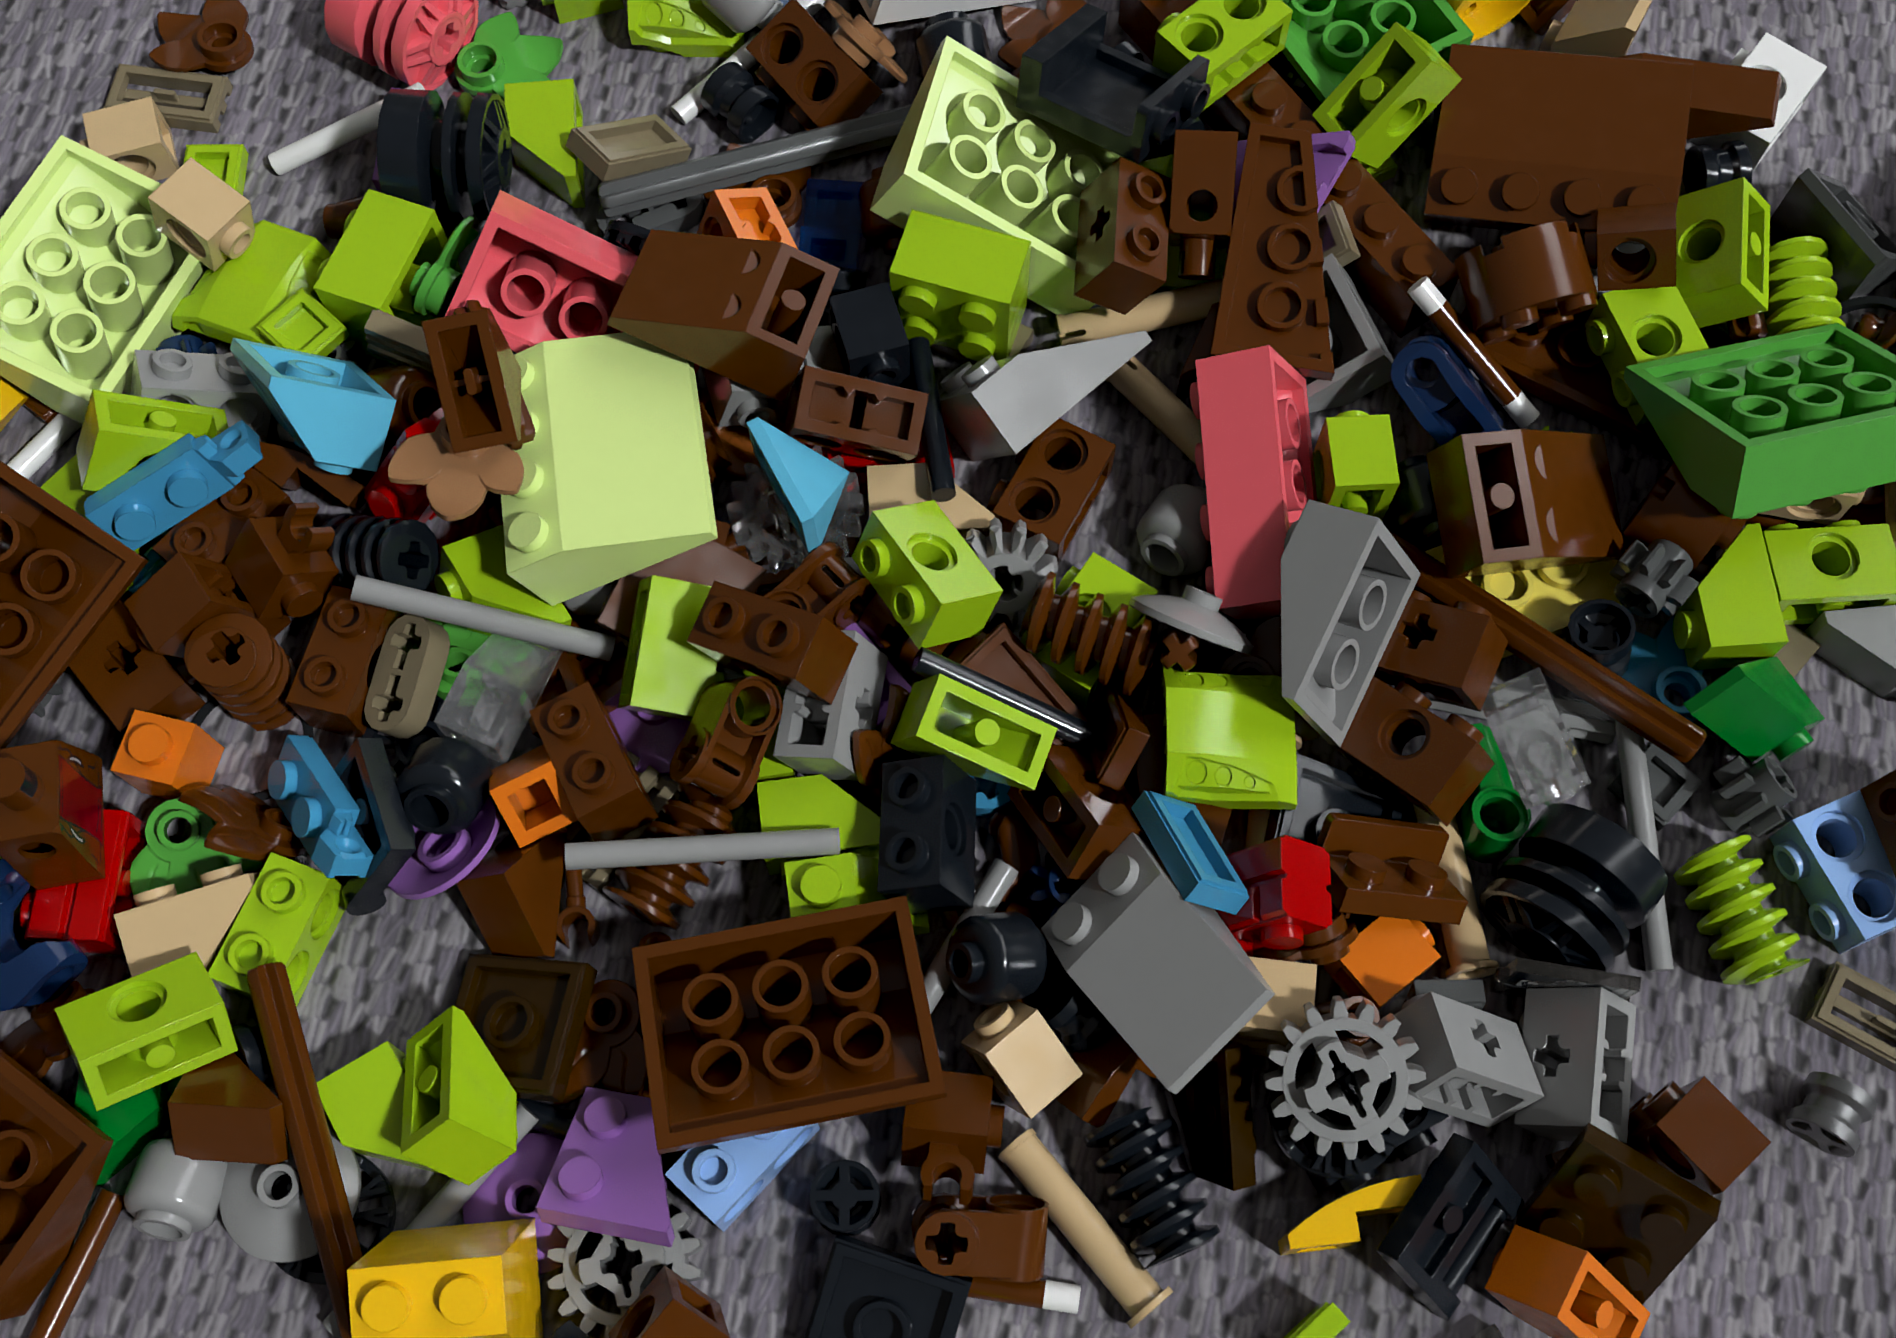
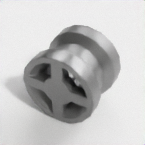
[1786,1071,1877,1158]

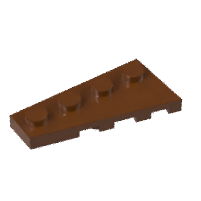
[1210,122,1335,381]

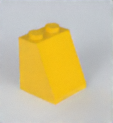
[347,1218,544,1338]

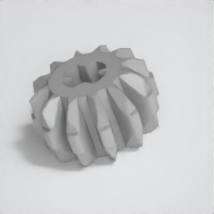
[966,517,1058,628]

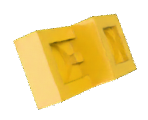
[1278,1174,1422,1255]

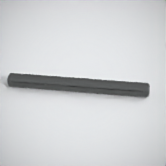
[598,104,912,217]

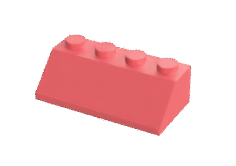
[445,190,700,375]
[1190,345,1317,620]

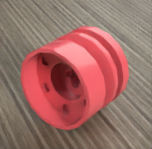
[324,0,479,90]

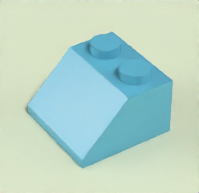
[230,338,397,475]

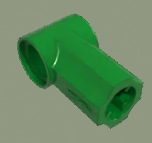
[1457,723,1532,863]

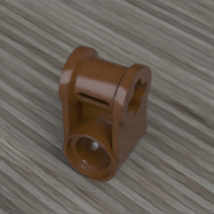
[763,542,876,630]
[669,675,783,810]
[911,1192,1049,1282]

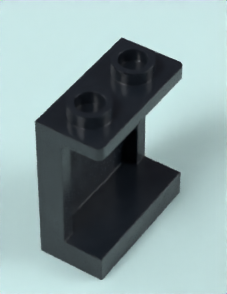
[1016,3,1210,164]

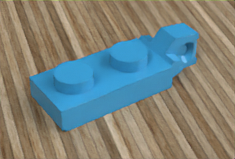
[84,420,263,551]
[268,735,374,878]

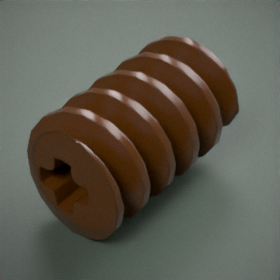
[1019,571,1167,698]
[184,613,299,731]
[602,783,737,931]

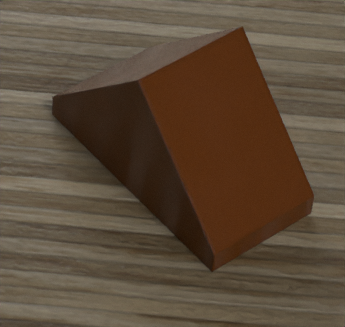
[421,308,521,454]
[456,827,568,959]
[167,1053,289,1165]

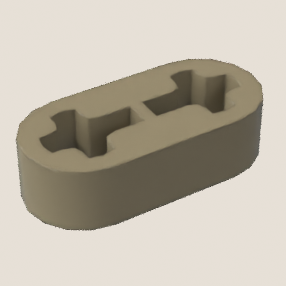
[364,614,450,739]

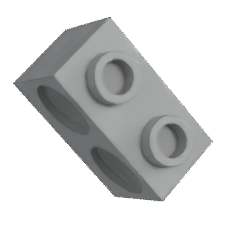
[130,349,271,443]

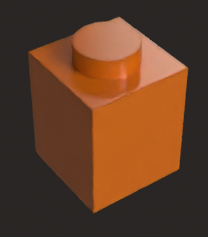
[110,709,225,800]
[489,744,578,848]
[1323,916,1441,1011]

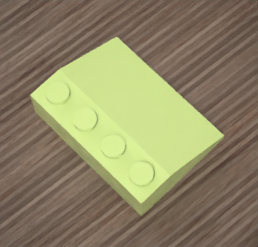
[870,36,1143,315]
[0,135,208,424]
[501,332,718,606]

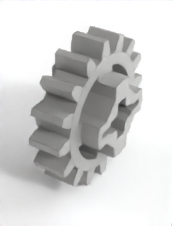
[1263,995,1426,1160]
[547,1196,704,1338]

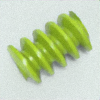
[1763,236,1846,337]
[1673,835,1810,985]

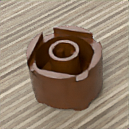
[1455,220,1598,346]
[1622,459,1748,582]

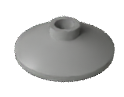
[1129,585,1254,654]
[219,1127,361,1263]

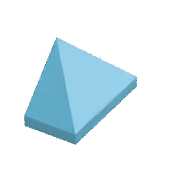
[746,417,850,553]

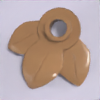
[823,0,908,84]
[388,416,524,521]

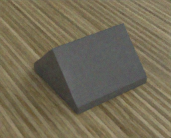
[1770,168,1896,303]

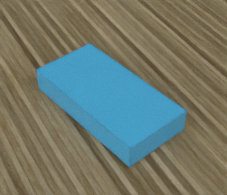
[1131,790,1250,915]

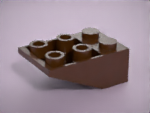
[607,229,840,403]
[1426,429,1625,579]

